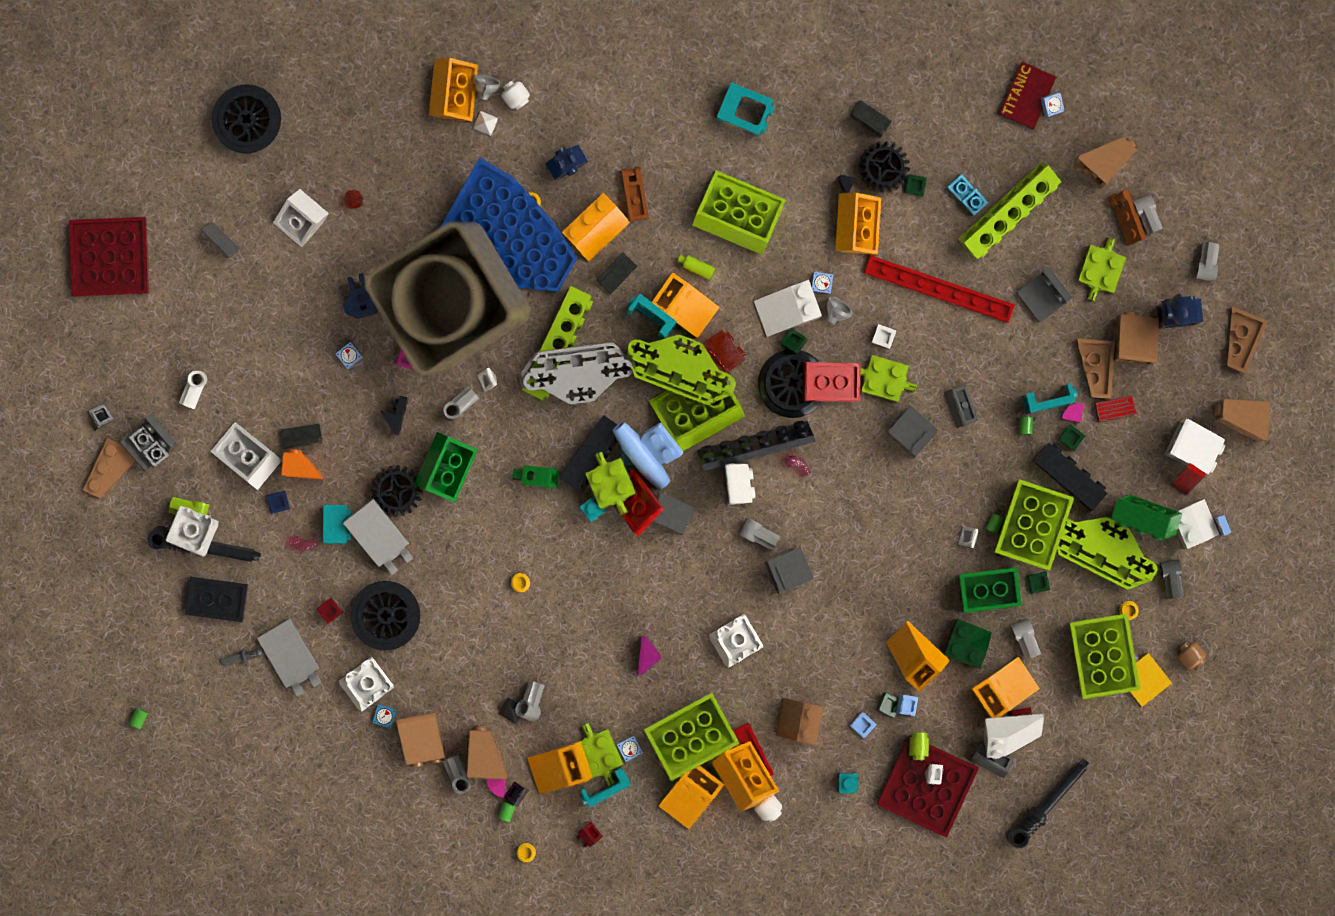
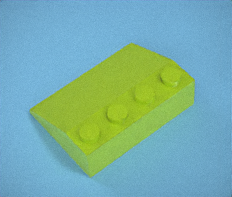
[692,170,786,255]
[649,365,746,451]
[993,479,1074,571]
[1069,613,1141,699]
[644,693,740,781]

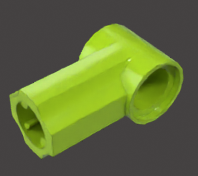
[169,497,210,515]

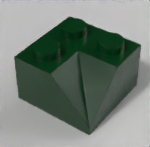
[943,619,992,669]

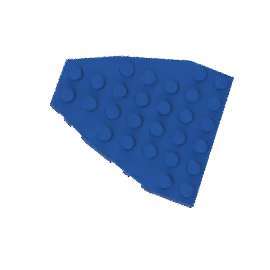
[439,157,578,292]

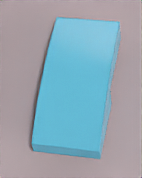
[946,174,988,216]

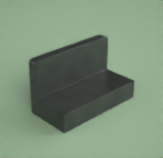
[849,100,892,137]
[597,252,637,294]
[282,424,323,448]

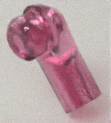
[784,455,811,477]
[289,535,318,552]

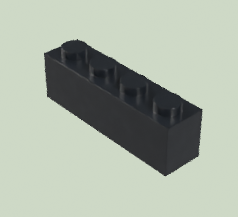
[560,415,618,491]
[1033,443,1108,511]

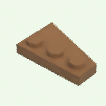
[1227,306,1268,374]
[1076,338,1115,399]
[83,438,135,498]

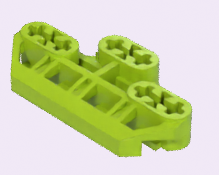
[627,335,736,405]
[1057,517,1158,590]

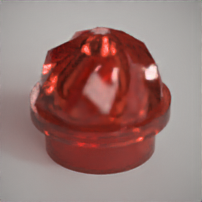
[344,189,364,209]

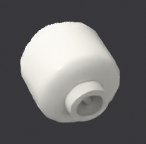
[501,81,530,110]
[753,795,782,822]

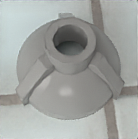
[473,74,500,100]
[826,296,853,324]

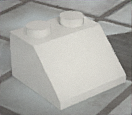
[273,189,329,247]
[1177,499,1219,549]

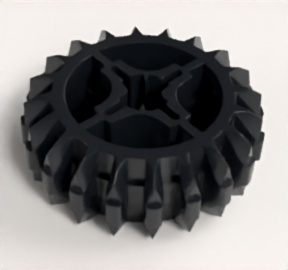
[858,141,910,193]
[371,465,423,517]

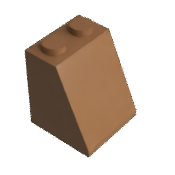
[1074,137,1137,188]
[1114,311,1159,365]
[1213,399,1270,442]
[776,698,823,745]
[396,712,446,768]
[467,726,508,779]

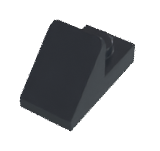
[381,396,409,435]

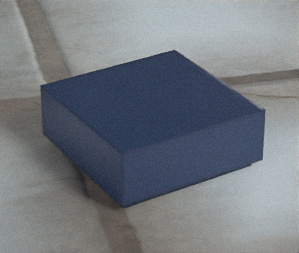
[267,491,290,514]

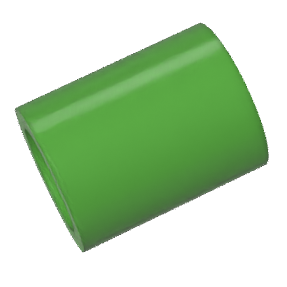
[1019,417,1033,435]
[985,513,1004,534]
[129,708,148,729]
[497,801,516,822]

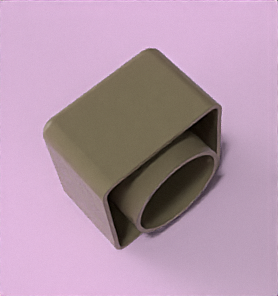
[365,222,530,375]

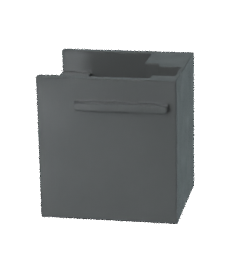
[887,406,938,458]
[653,493,694,535]
[765,547,814,594]

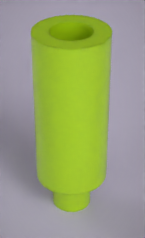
[677,255,716,280]

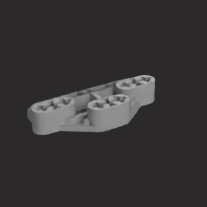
[519,342,633,404]

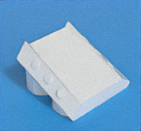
[166,506,218,557]
[709,614,763,668]
[339,657,394,712]

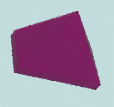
[638,636,661,675]

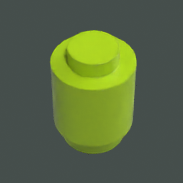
[909,732,929,760]

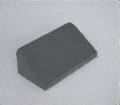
[201,222,240,258]
[944,385,978,428]
[970,741,1014,778]

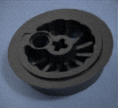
[212,84,281,154]
[758,349,822,418]
[351,581,420,651]

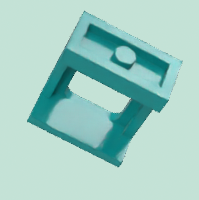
[716,82,775,137]
[626,294,677,340]
[1022,383,1077,415]
[579,767,631,808]

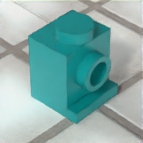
[580,496,606,523]
[838,773,858,793]

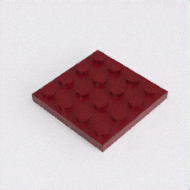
[69,217,150,297]
[876,735,979,838]

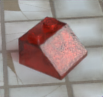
[704,330,746,374]

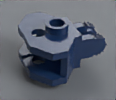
[545,145,588,181]
[343,273,379,319]

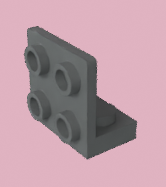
[1017,267,1073,322]
[120,414,176,471]

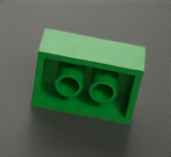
[414,432,478,502]
[1111,494,1183,540]
[957,567,1022,613]

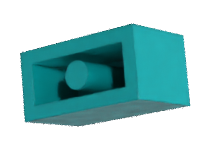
[323,505,352,544]

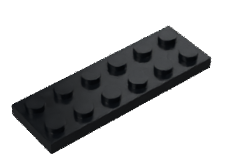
[697,421,815,472]

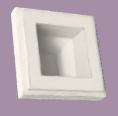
[473,111,498,136]
[477,368,497,392]
[958,526,978,548]
[925,764,943,784]

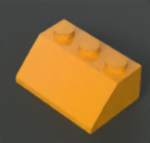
[429,58,478,122]
[562,193,630,262]
[835,193,881,255]
[712,742,779,812]

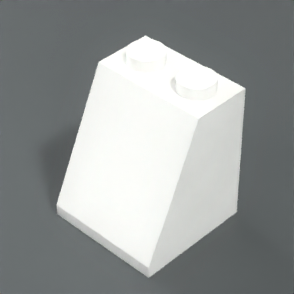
[1164,418,1225,475]

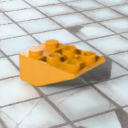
[652,272,719,339]
[886,621,950,692]
[970,657,1040,718]
[527,741,593,794]
[659,765,724,829]

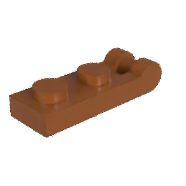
[621,166,649,222]
[1109,189,1146,246]

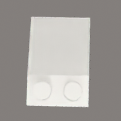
[754,280,822,337]
[210,422,282,490]
[725,464,755,505]
[984,714,1044,759]

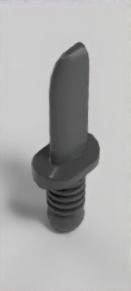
[219,649,262,666]

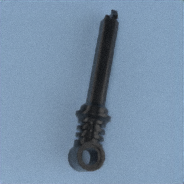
[147,526,261,562]
[1006,759,1089,848]

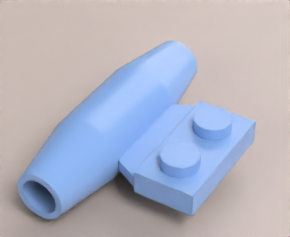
[612,422,683,490]

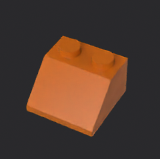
[282,449,324,480]

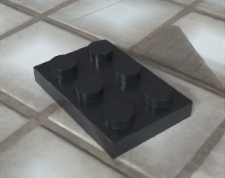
[185,577,248,622]

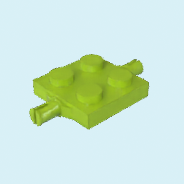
[1077,237,1126,301]
[860,355,917,403]
[585,452,636,515]
[581,723,624,786]

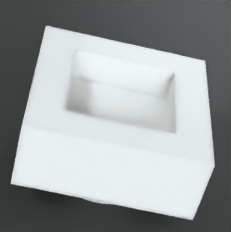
[872,324,896,349]

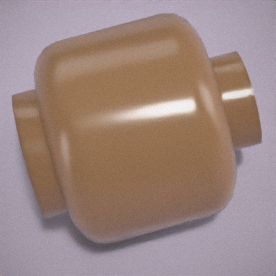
[1178,642,1206,671]

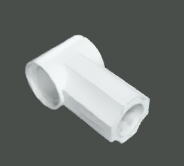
[179,371,207,409]

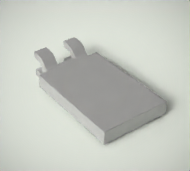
[343,498,413,575]
[257,619,322,697]

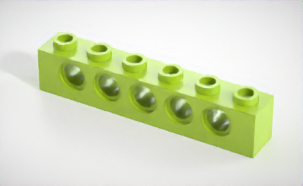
[957,162,1061,259]
[522,286,593,401]

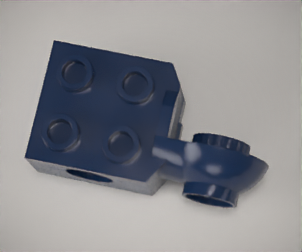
[1157,293,1204,329]

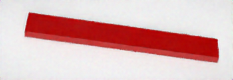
[864,255,1015,323]

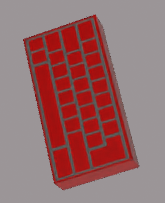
[1095,395,1137,422]
[1171,463,1206,495]

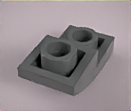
[128,426,169,468]

